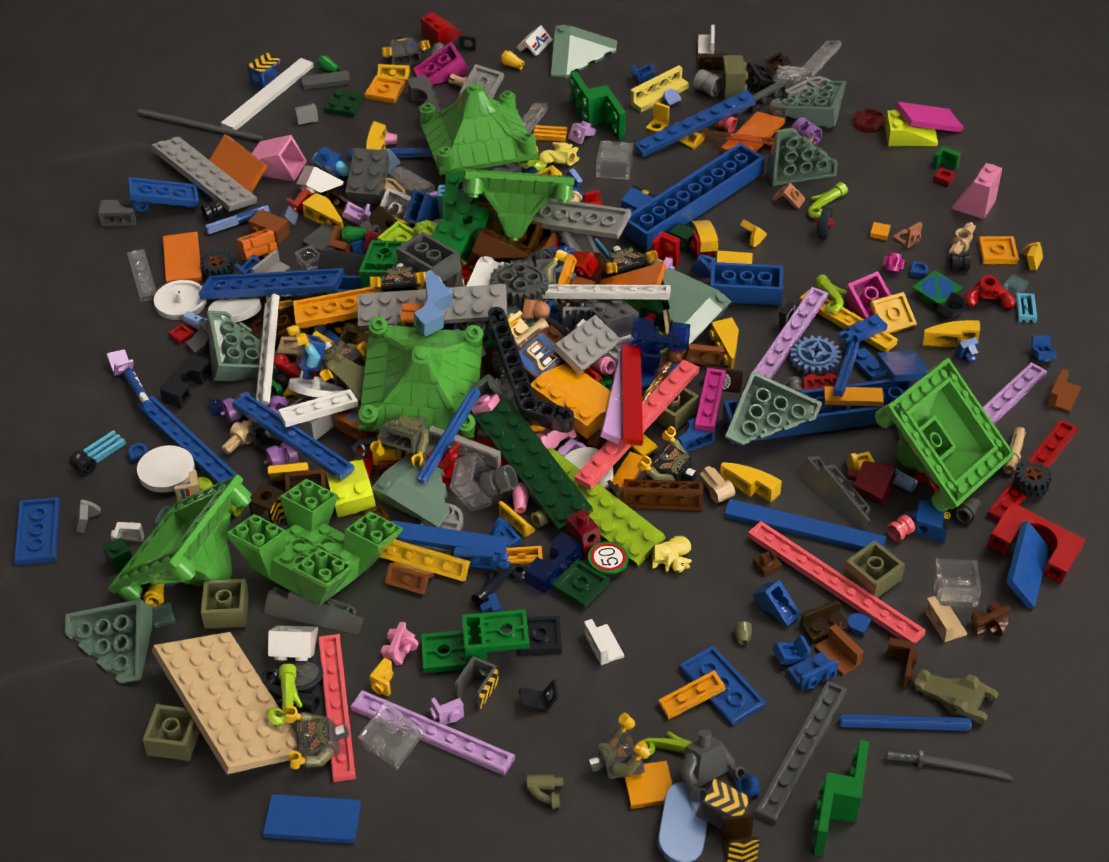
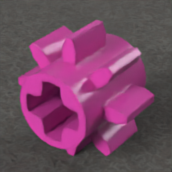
[883,252,905,273]

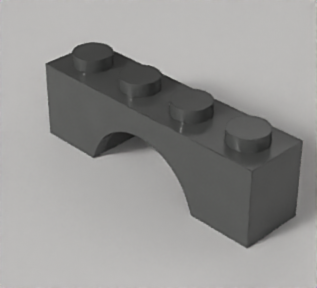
[407,75,443,117]

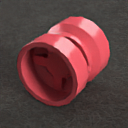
[715,116,737,133]
[887,515,915,542]

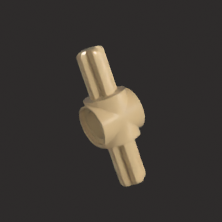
[949,222,976,255]
[222,419,256,454]

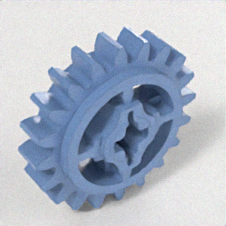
[790,335,842,376]

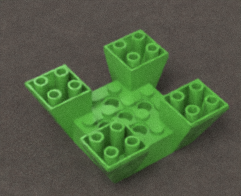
[227,479,403,606]

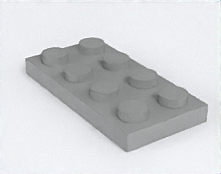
[552,315,622,374]

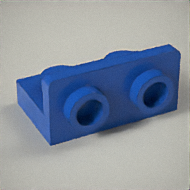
[787,652,839,692]

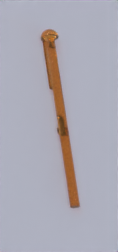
[699,127,819,147]

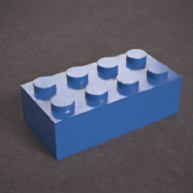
[710,262,783,305]

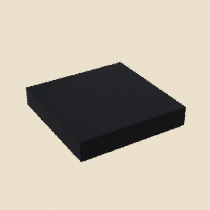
[519,616,562,656]

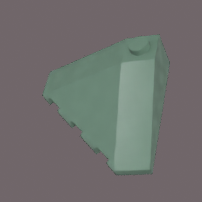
[551,25,617,78]
[769,81,846,128]
[767,128,838,186]
[661,268,732,348]
[207,311,289,381]
[725,371,822,445]
[372,442,450,527]
[65,599,153,684]

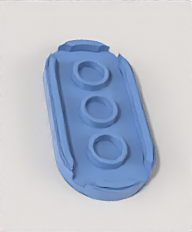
[657,782,707,862]

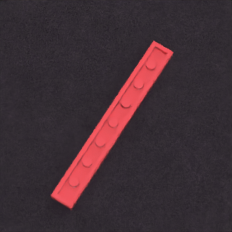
[319,634,356,782]

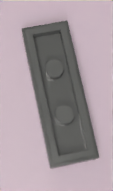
[301,71,350,90]

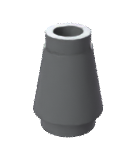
[955,498,981,523]

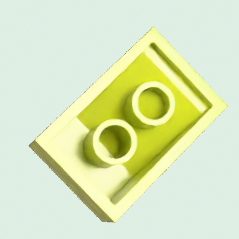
[885,110,938,146]
[325,459,376,518]

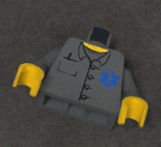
[382,36,430,66]

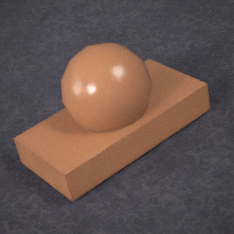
[522,299,550,319]

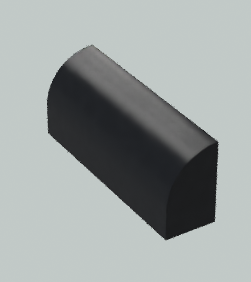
[317,248,366,276]

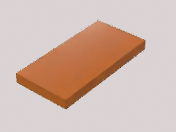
[721,111,785,153]
[209,134,268,193]
[163,232,202,284]
[600,262,666,285]

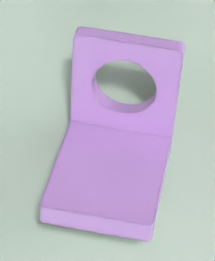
[107,349,133,376]

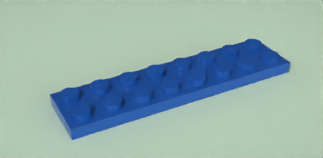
[199,268,345,300]

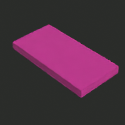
[895,102,964,132]

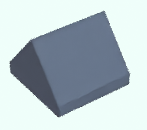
[280,206,299,227]

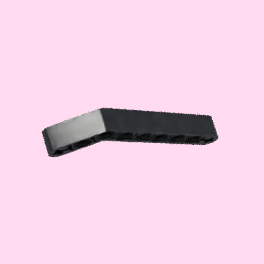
[488,307,574,433]

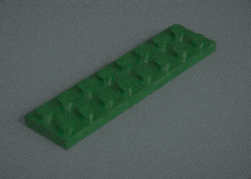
[475,397,593,532]

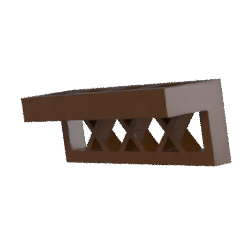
[623,479,703,511]

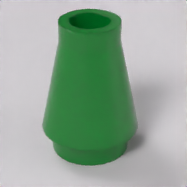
[317,55,341,73]
[341,226,368,243]

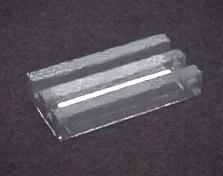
[773,66,809,83]

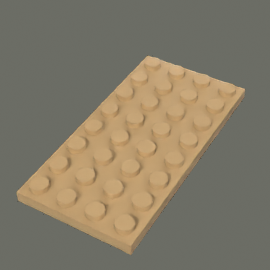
[152,632,298,774]

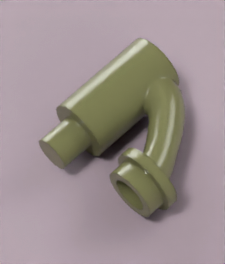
[527,774,563,810]

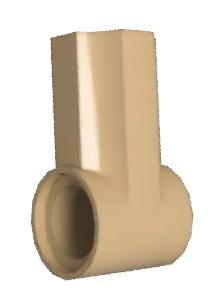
[700,466,735,503]

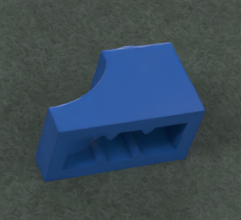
[678,417,716,453]
[752,580,801,627]

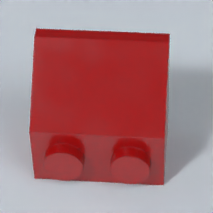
[420,12,464,47]

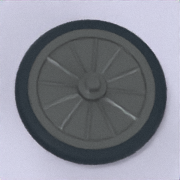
[278,660,323,692]

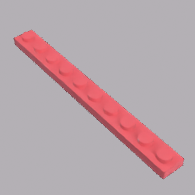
[574,360,699,490]
[748,521,926,643]

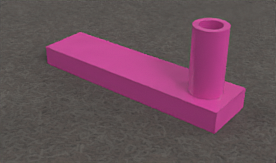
[695,368,726,432]

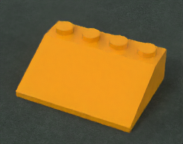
[531,362,610,439]

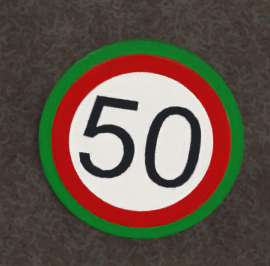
[588,542,629,575]

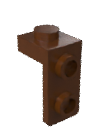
[886,638,918,688]

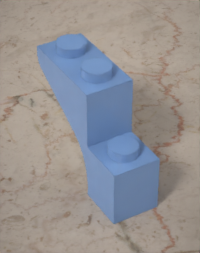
[414,270,453,337]

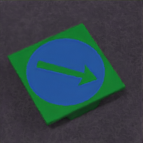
[912,270,963,306]

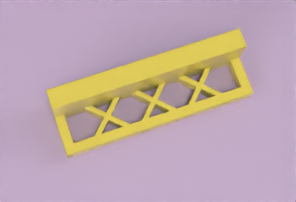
[630,65,689,113]

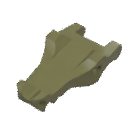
[328,353,365,403]
[913,669,998,724]

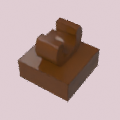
[753,549,782,577]

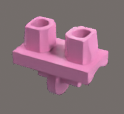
[381,622,418,665]

